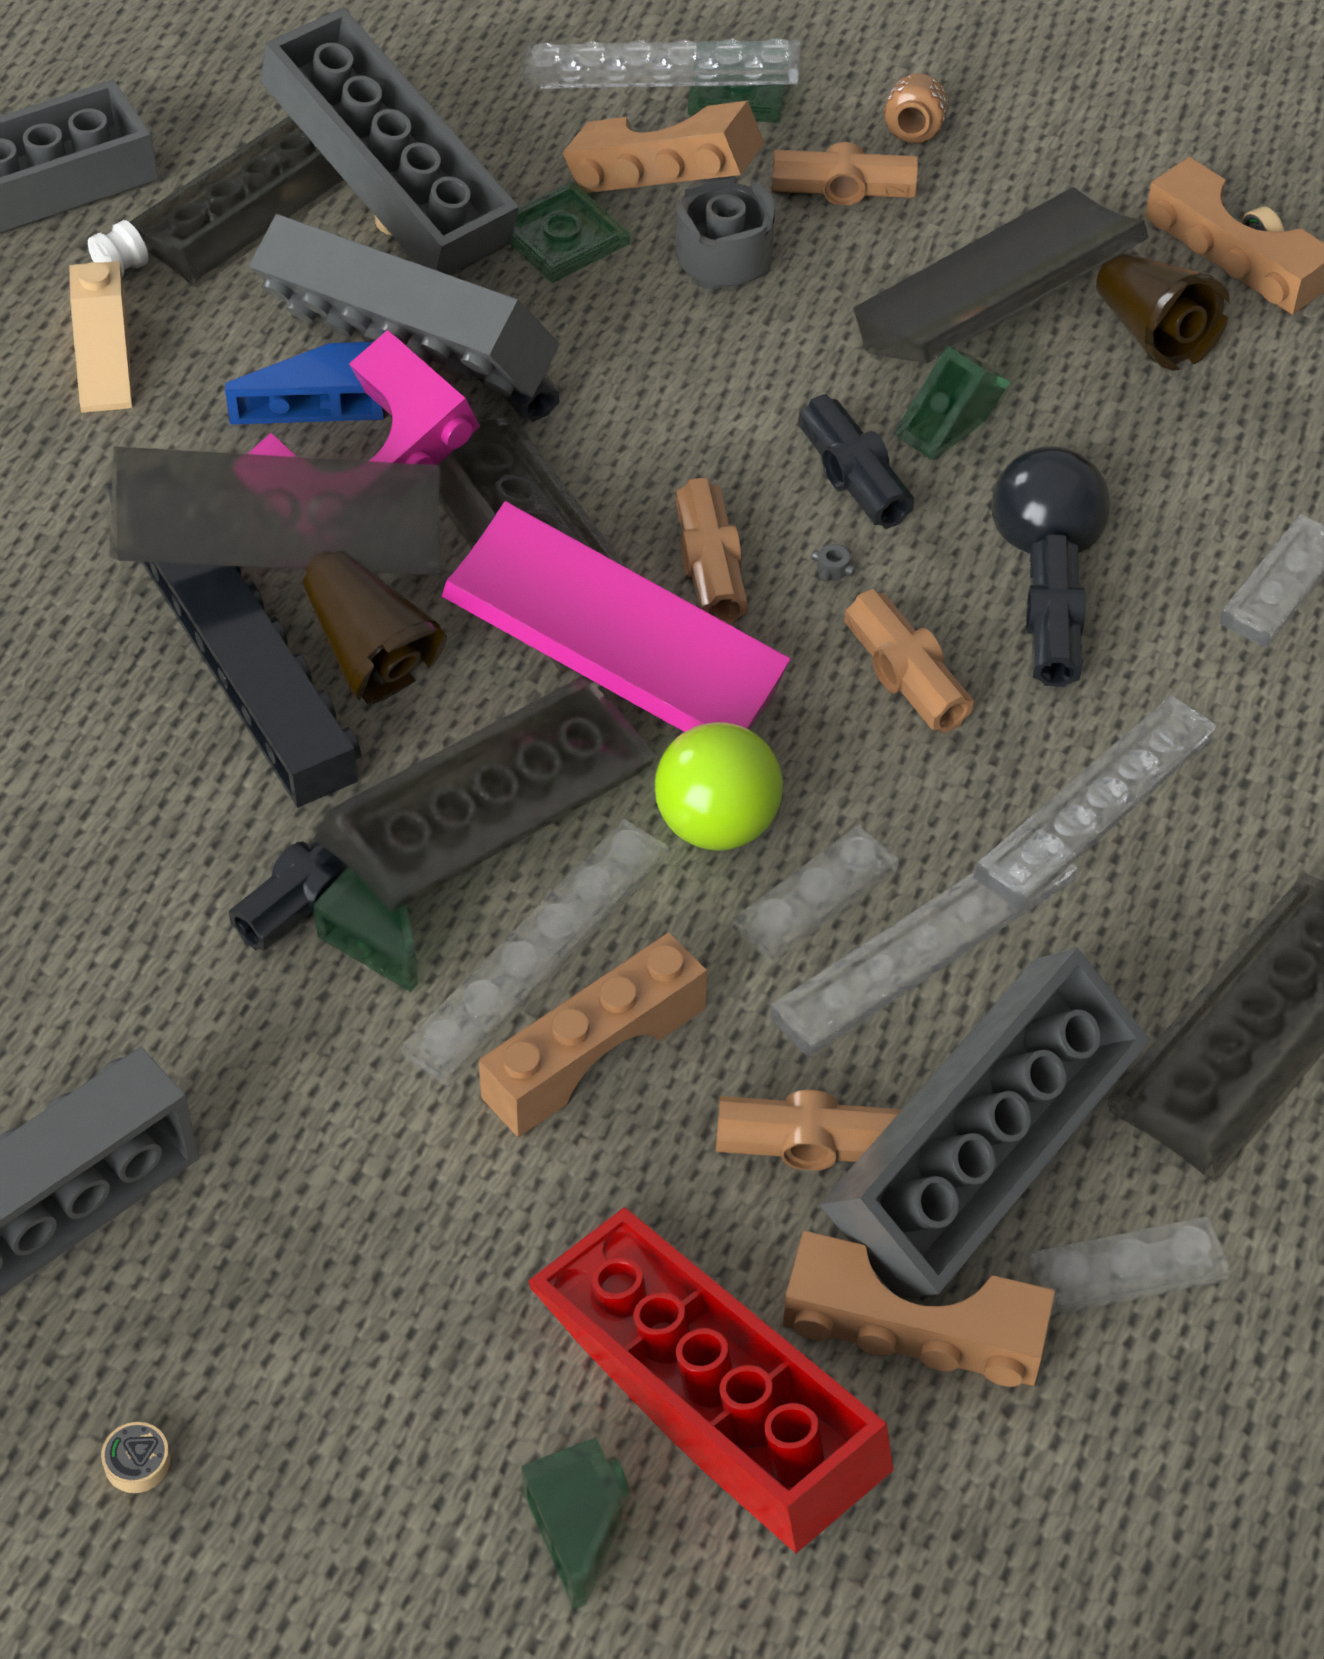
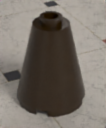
[1096,253,1230,371]
[303,550,447,704]

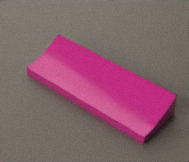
[441,501,791,732]

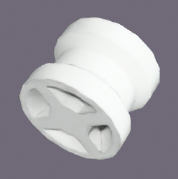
[88,220,149,277]

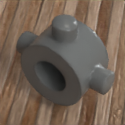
[811,544,856,581]

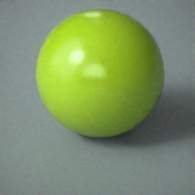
[655,722,783,851]

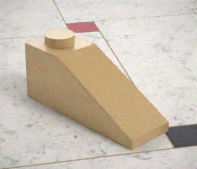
[69,261,132,413]

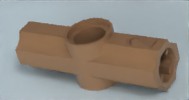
[772,142,918,205]
[676,478,747,625]
[844,589,974,734]
[716,1090,902,1171]

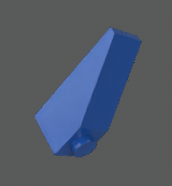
[225,342,383,425]

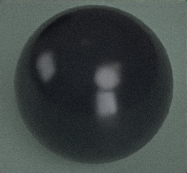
[991,446,1110,554]

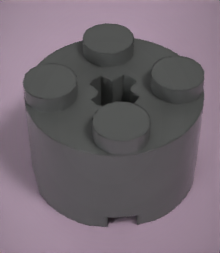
[676,176,775,289]

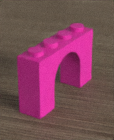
[232,330,480,556]

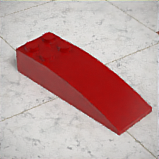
[528,1207,894,1554]

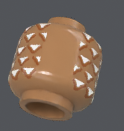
[884,74,949,143]

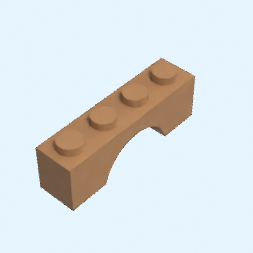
[562,101,765,194]
[1145,156,1324,315]
[478,932,707,1138]
[783,1230,1055,1387]

